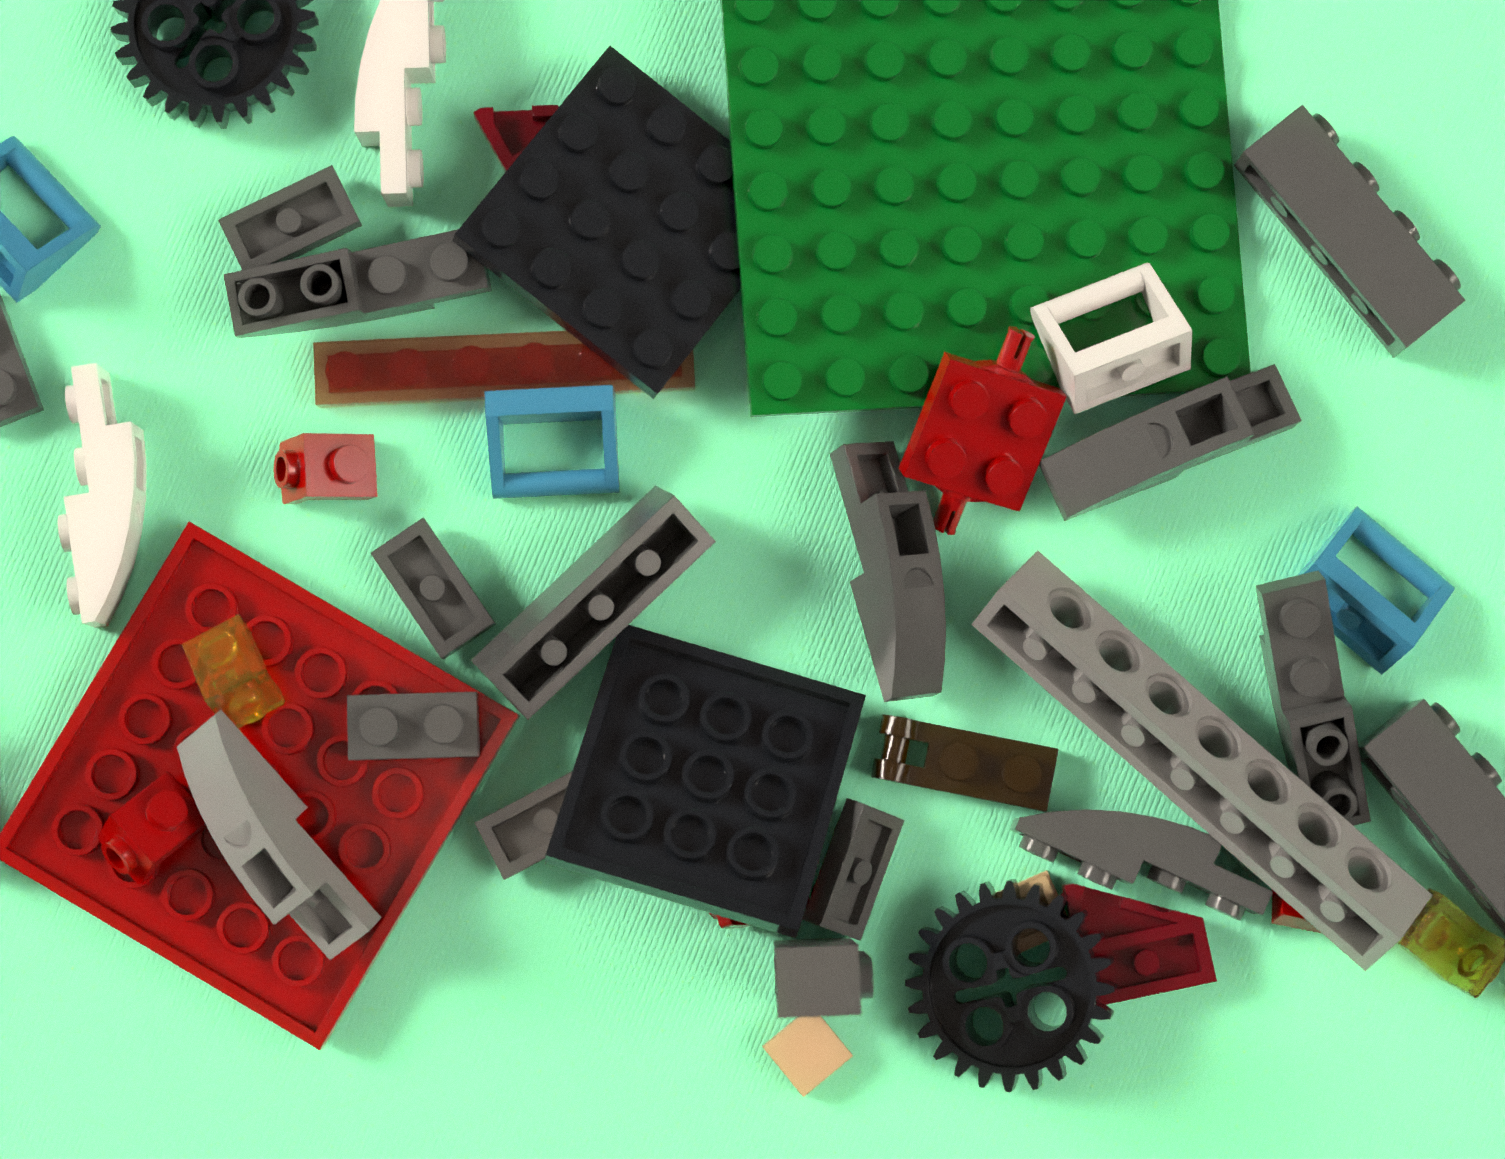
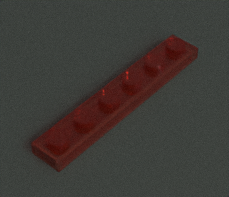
[313,330,696,408]

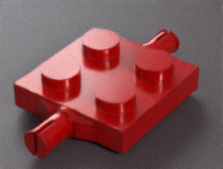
[899,326,1067,535]

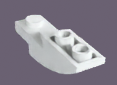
[354,0,446,207]
[57,363,147,628]

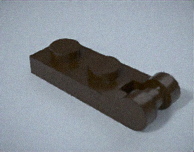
[871,714,1059,812]

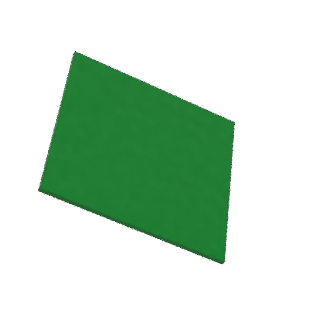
[720,0,1251,417]

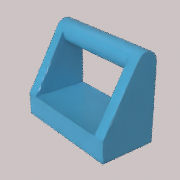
[0,136,101,303]
[484,385,620,499]
[1298,506,1455,675]

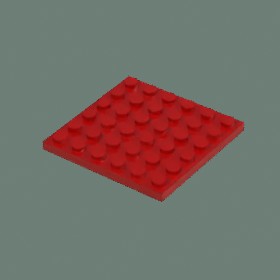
[0,521,520,1050]

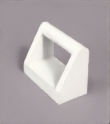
[1030,262,1192,414]

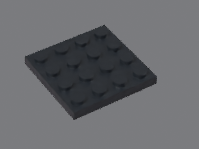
[452,45,741,399]
[544,625,866,938]

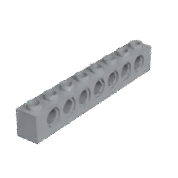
[971,550,1432,971]

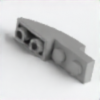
[177,710,381,960]

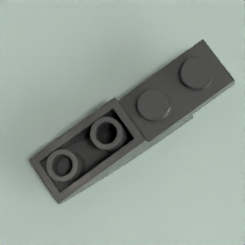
[223,229,492,338]
[1039,364,1302,521]
[830,441,946,702]
[1256,570,1371,826]
[1009,809,1273,921]

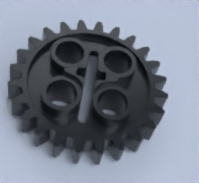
[110,0,319,129]
[905,879,1118,1092]

